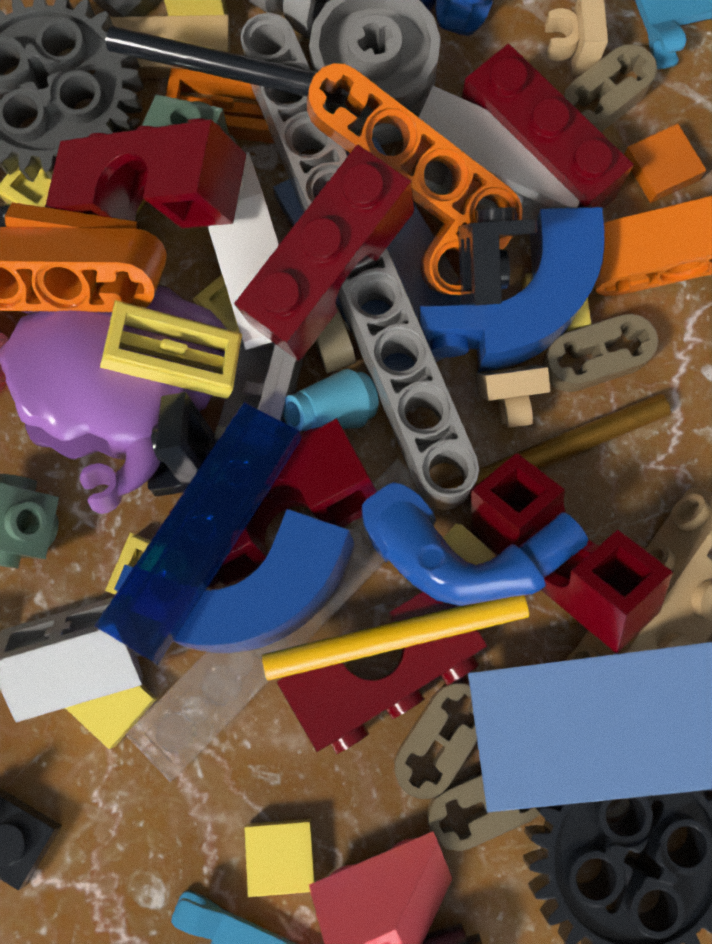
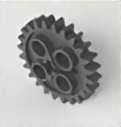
[0,0,144,182]

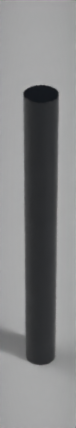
[106,26,346,105]

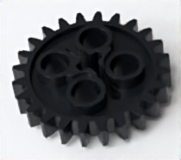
[523,789,712,944]

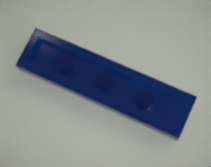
[95,402,302,665]

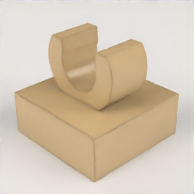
[544,0,608,76]
[476,365,550,428]

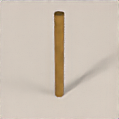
[440,393,671,500]

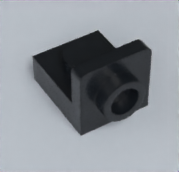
[458,207,537,306]
[148,392,215,497]
[0,788,62,891]

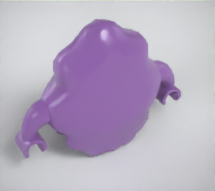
[0,285,227,514]

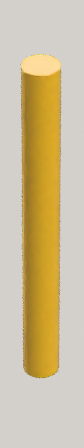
[262,596,529,681]

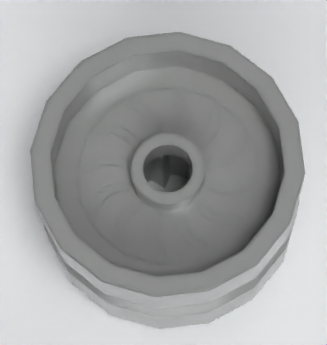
[309,0,441,145]

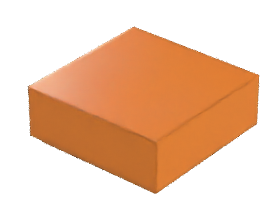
[624,124,707,204]

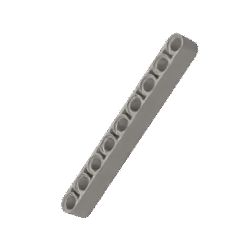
[240,13,479,510]

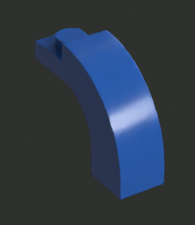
[418,207,604,372]
[114,509,355,653]

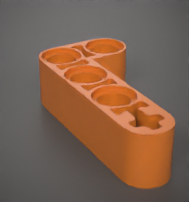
[307,63,523,295]
[595,196,712,296]
[0,227,167,313]

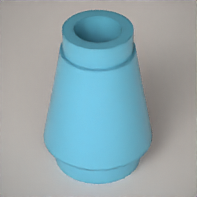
[283,369,379,432]

